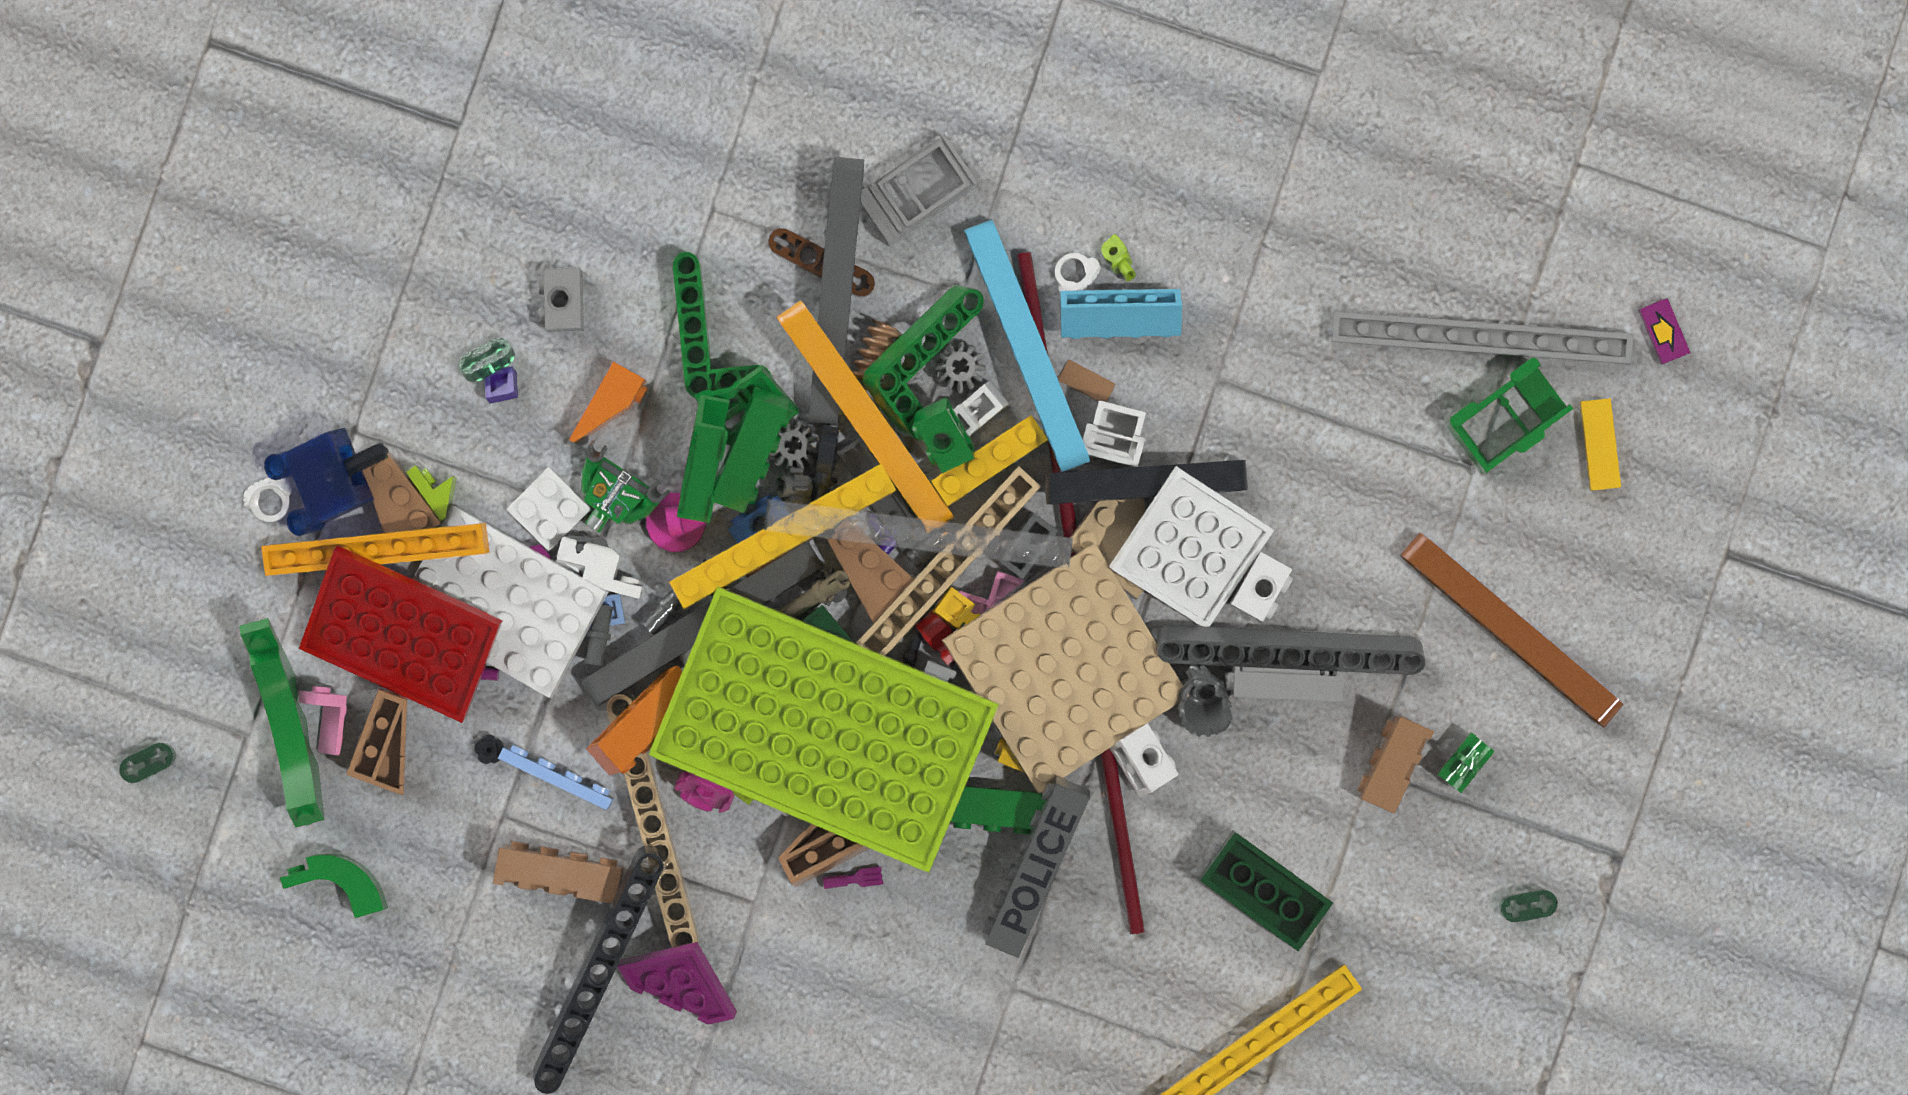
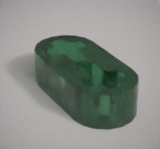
[458,338,515,382]
[119,743,176,783]
[1499,889,1558,922]

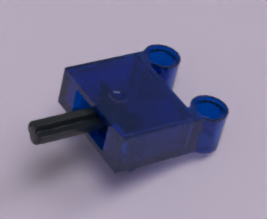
[264,428,389,536]

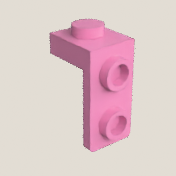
[298,686,347,755]

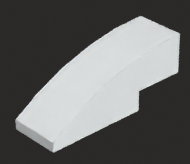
[916,381,1009,455]

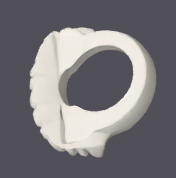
[1054,253,1101,293]
[243,476,292,522]

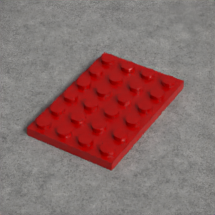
[299,545,503,723]

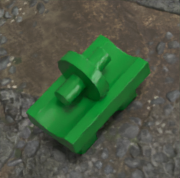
[1437,732,1495,793]

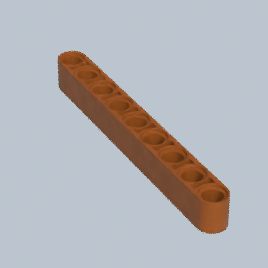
[1400,532,1624,728]

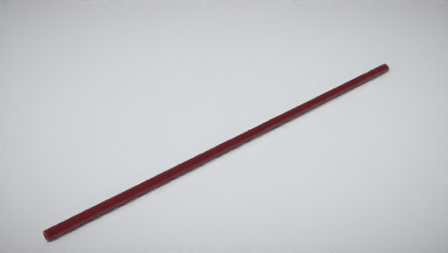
[1017,252,1145,935]

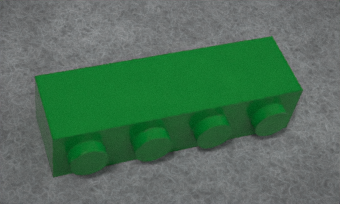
[713,386,792,513]
[951,786,1045,835]

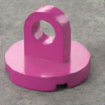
[646,493,706,552]
[674,771,734,813]

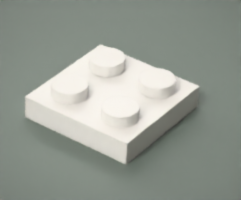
[506,467,592,552]

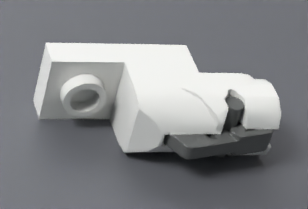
[556,535,645,599]

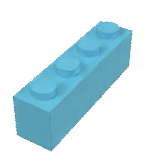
[1060,289,1182,339]

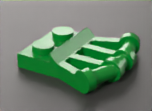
[695,365,799,446]

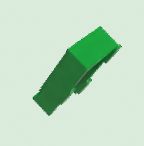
[1447,358,1573,474]
[677,395,730,524]

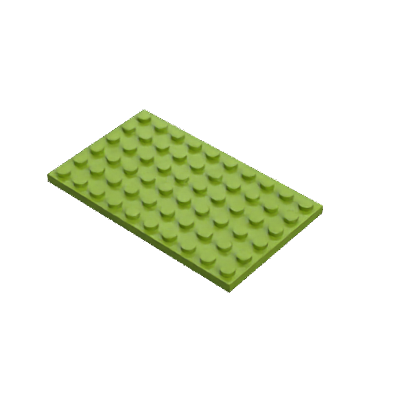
[649,587,999,873]

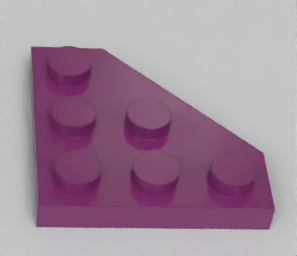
[617,942,737,1025]

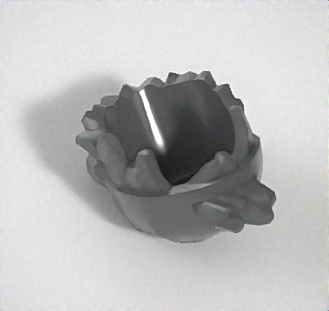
[1178,665,1233,737]

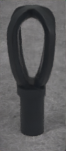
[900,633,923,668]

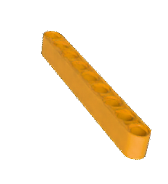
[776,300,954,534]

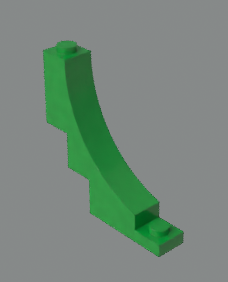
[239,618,325,828]

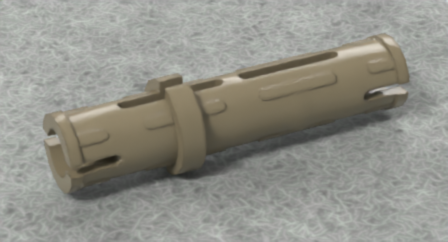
[778,570,850,619]

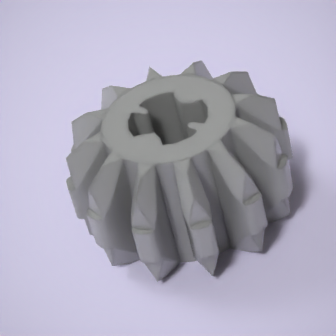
[935,342,986,393]
[770,421,819,470]

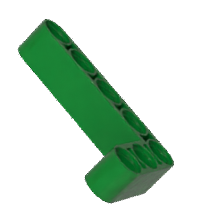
[673,252,772,398]
[863,285,984,439]

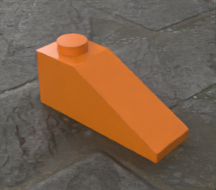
[569,361,648,444]

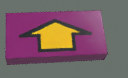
[1638,298,1691,365]

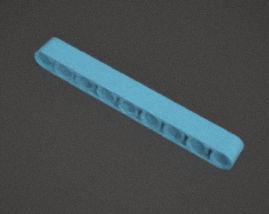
[964,219,1090,472]

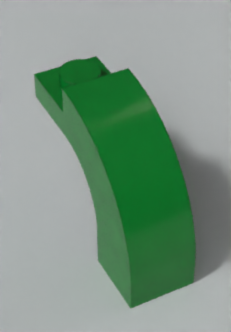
[280,853,388,918]

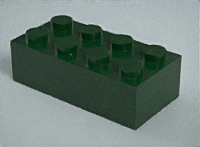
[1198,830,1333,952]

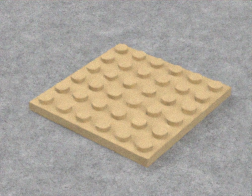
[942,543,1189,794]

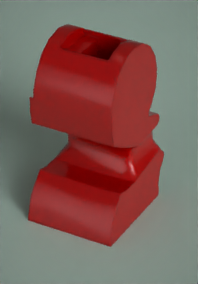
[914,610,956,668]

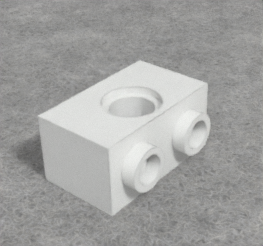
[1229,552,1293,622]
[1110,723,1179,798]

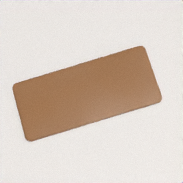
[1058,360,1115,402]

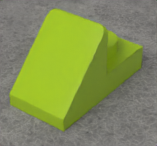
[406,465,457,522]

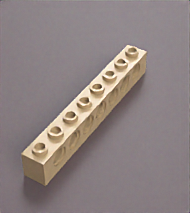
[856,466,1041,656]

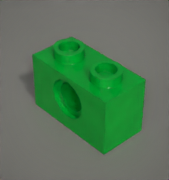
[912,397,975,473]

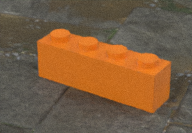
[586,665,682,776]

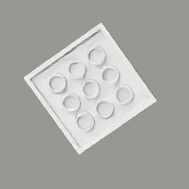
[1109,466,1274,627]

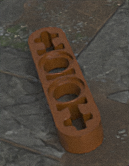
[768,228,875,298]

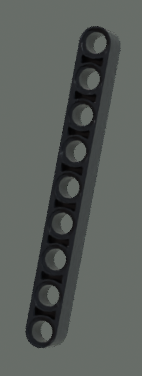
[533,845,664,1094]

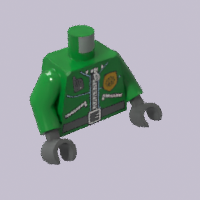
[581,440,670,533]

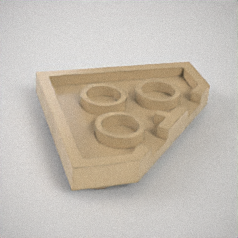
[1065,498,1146,599]

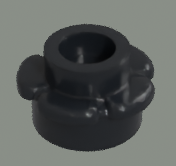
[474,735,504,764]

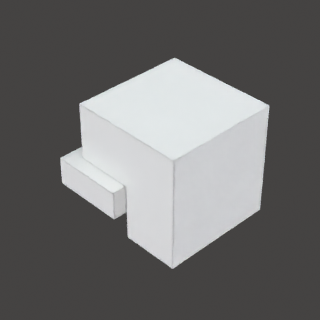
[1082,400,1146,467]

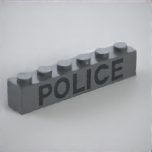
[982,776,1090,958]

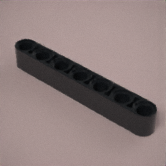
[1044,460,1248,505]

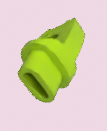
[1101,233,1136,282]

